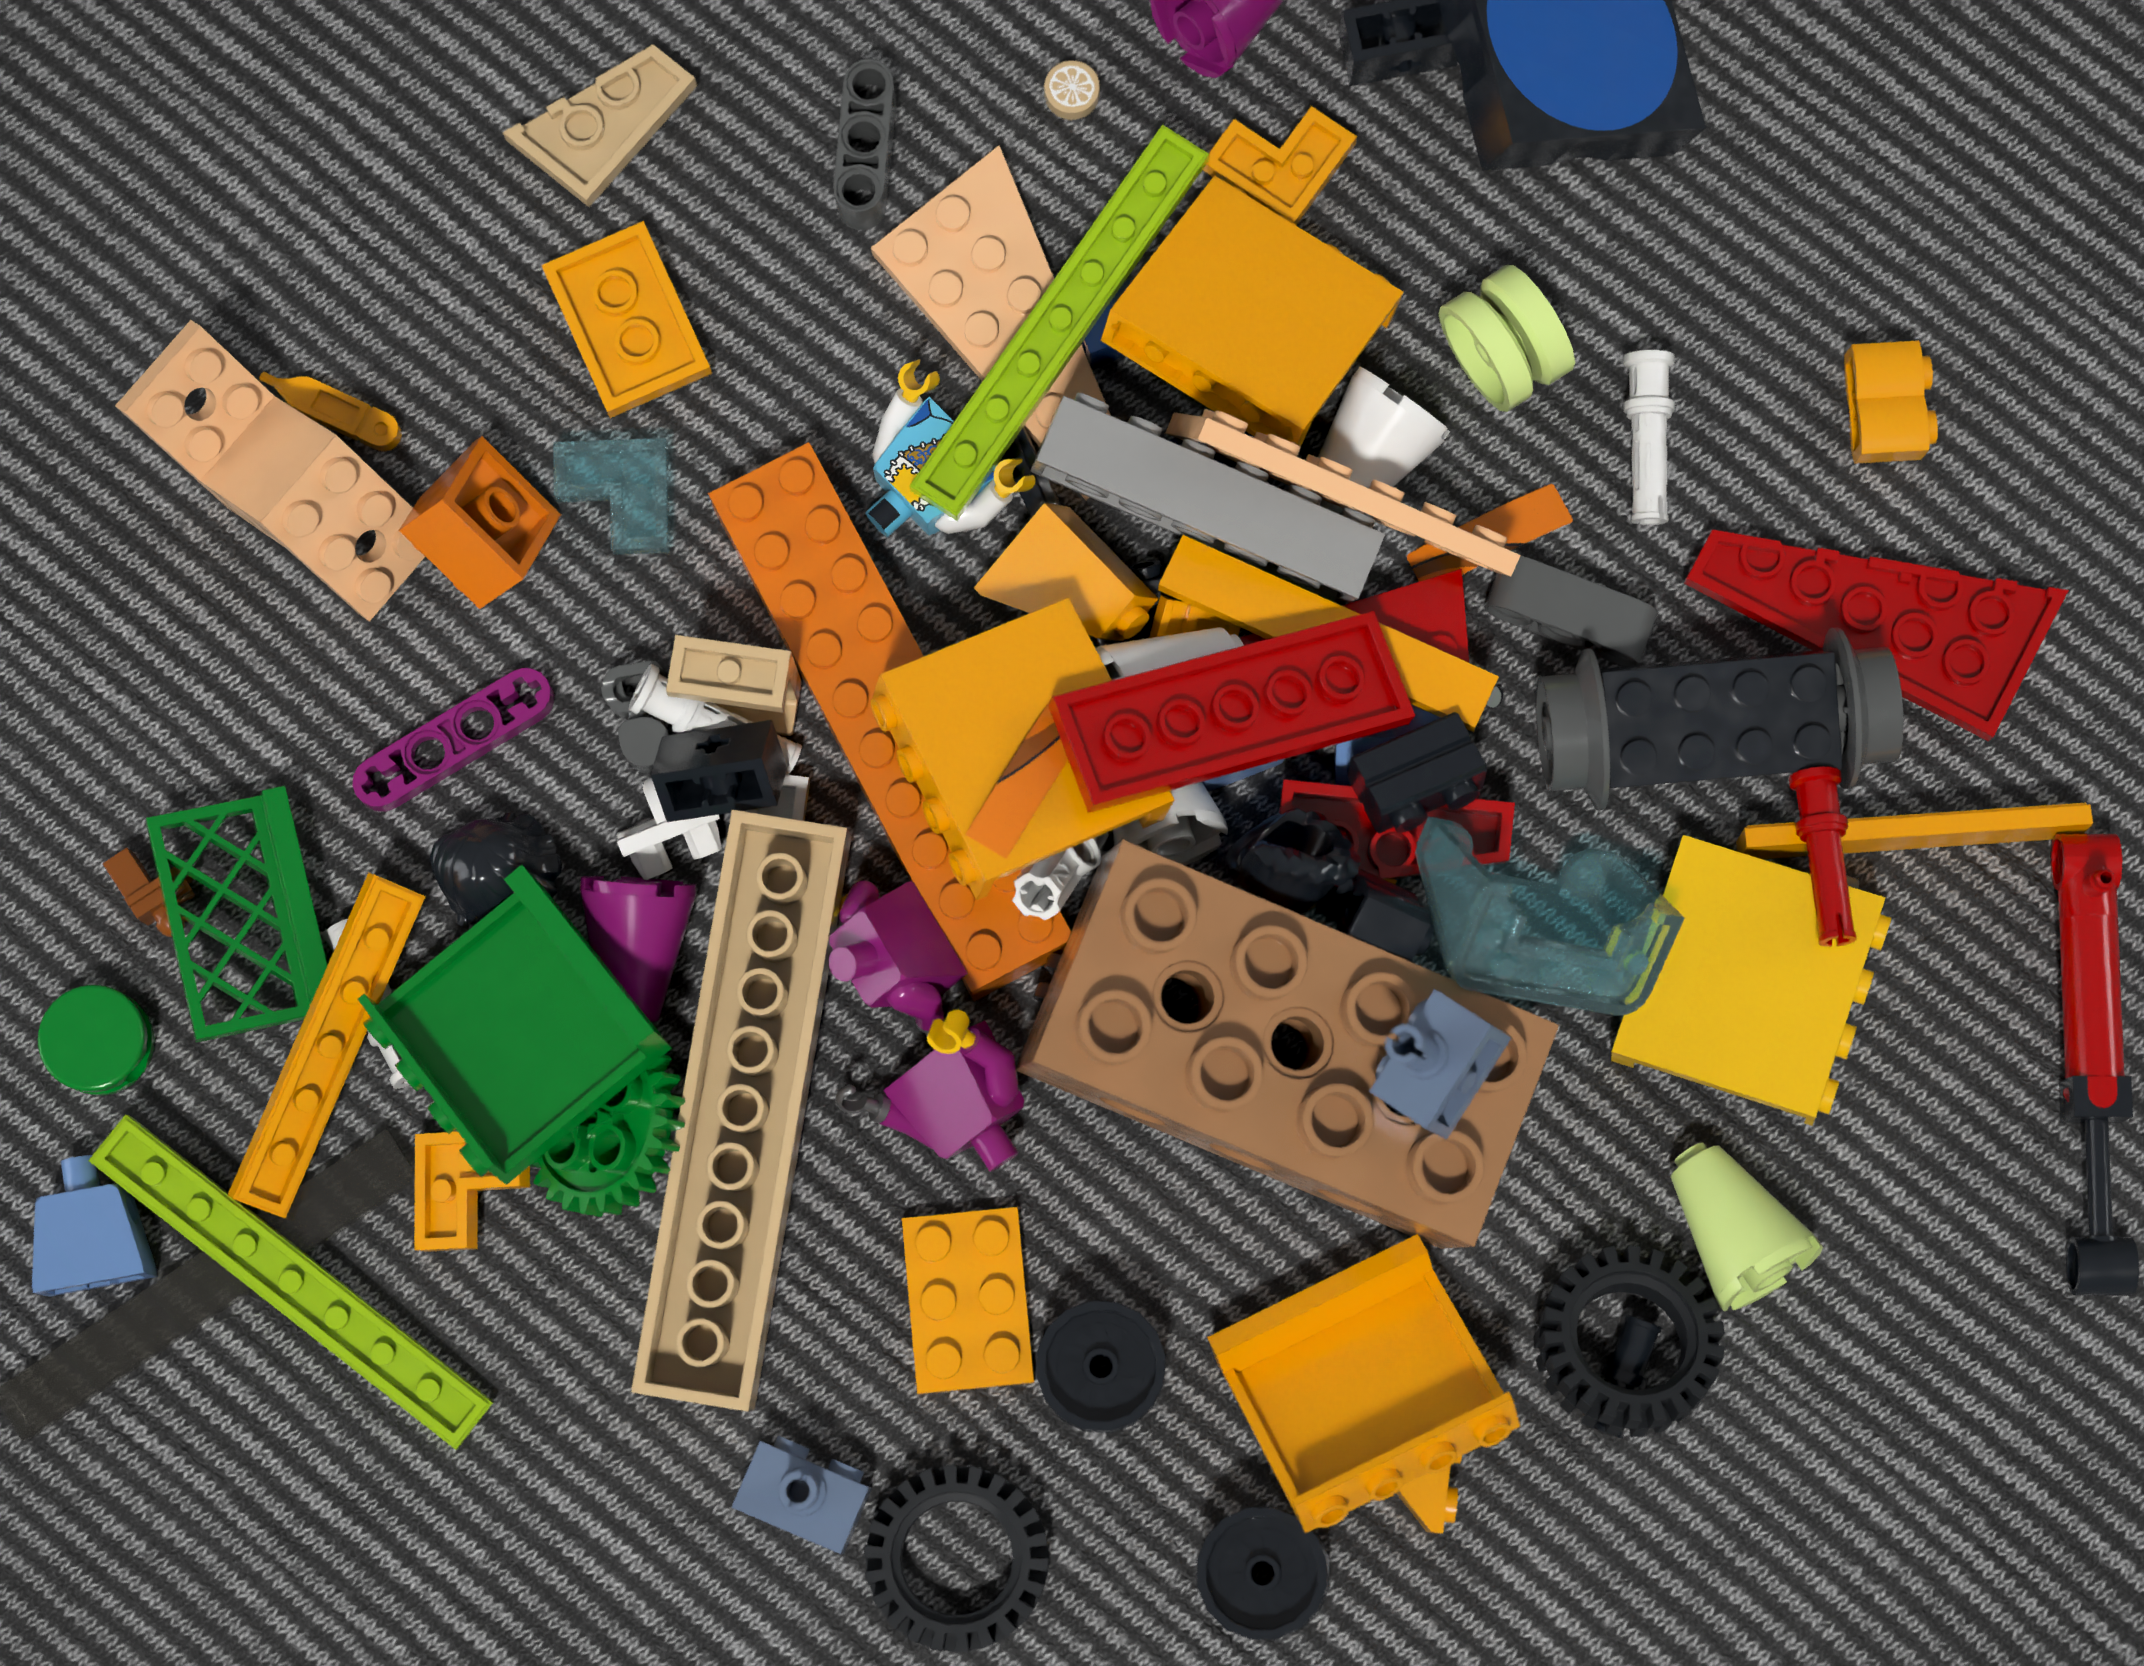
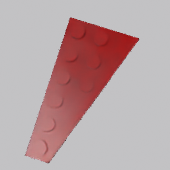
[1684,529,2069,742]

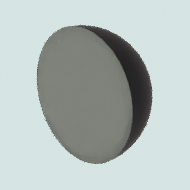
[1486,685,1504,708]

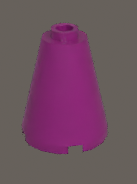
[1150,0,1284,78]
[580,876,696,1022]

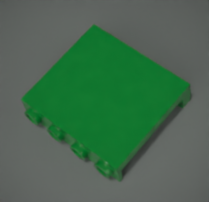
[358,865,672,1185]

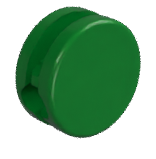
[38,985,155,1096]

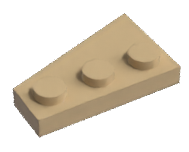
[503,45,697,207]

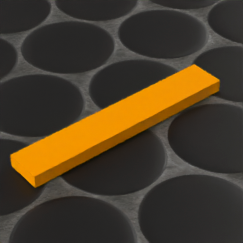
[1158,535,1499,732]
[1736,803,2093,859]
[228,872,426,1218]

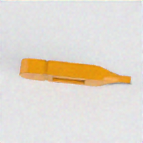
[259,372,402,451]

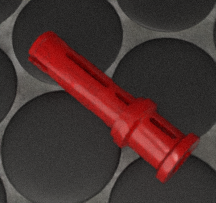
[1789,767,1857,947]

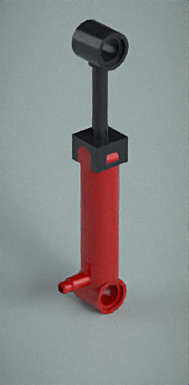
[2051,834,2139,1296]

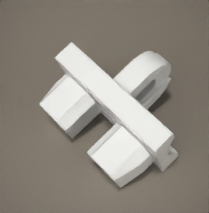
[616,778,722,880]

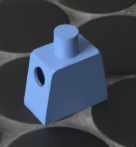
[32,1155,158,1297]

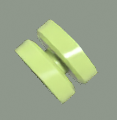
[1439,265,1575,412]

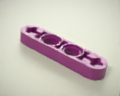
[352,668,554,812]

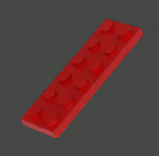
[1048,611,1416,813]

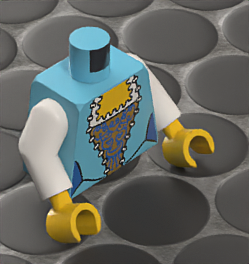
[865,359,1035,537]

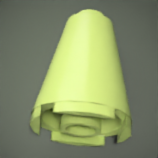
[1671,1143,1823,1311]

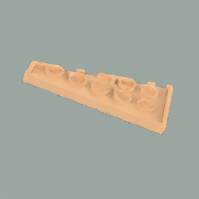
[871,146,1111,500]
[1165,409,1520,576]

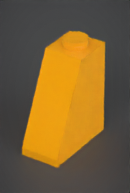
[974,503,1159,641]

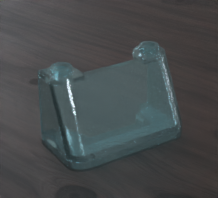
[1415,816,1685,1015]

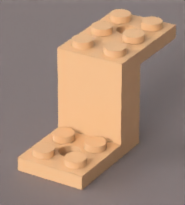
[115,320,425,622]

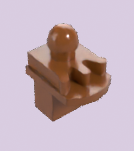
[102,848,195,937]

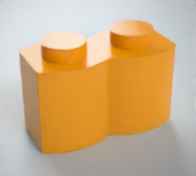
[1844,341,1938,464]

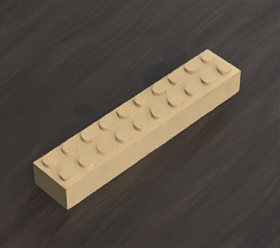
[631,810,852,1412]

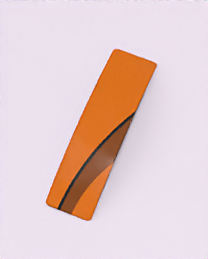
[1407,484,1573,582]
[965,700,1068,859]

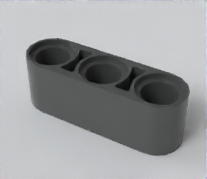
[833,58,896,231]
[1484,555,1658,667]

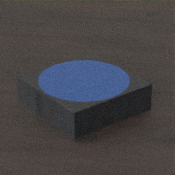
[1438,0,1706,171]

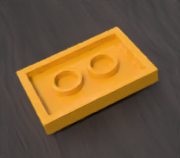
[541,221,712,418]
[902,1207,1034,1395]

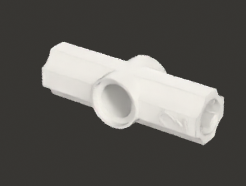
[1012,832,1109,920]

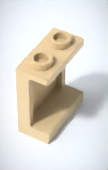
[666,635,802,736]

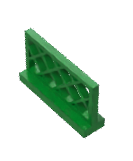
[146,786,327,1043]

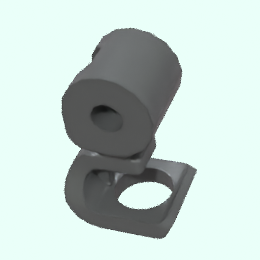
[601,661,670,774]

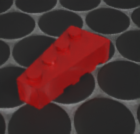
[1279,779,1515,888]

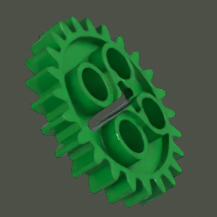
[530,1055,685,1217]

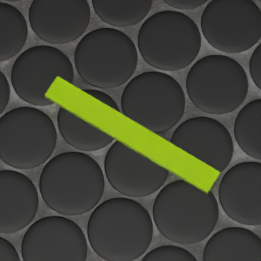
[910,124,1209,522]
[88,1114,494,1450]

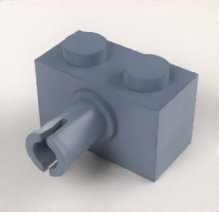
[1369,989,1512,1140]
[731,1435,872,1554]

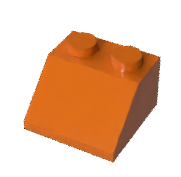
[399,436,561,609]

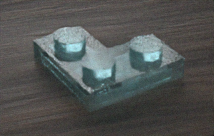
[553,438,670,555]

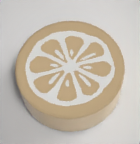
[1044,61,1100,120]

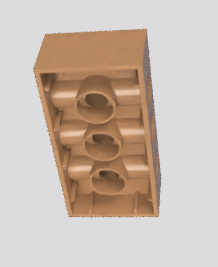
[1016,840,1559,1249]

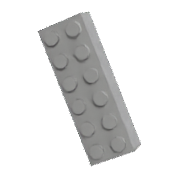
[1030,393,1385,605]

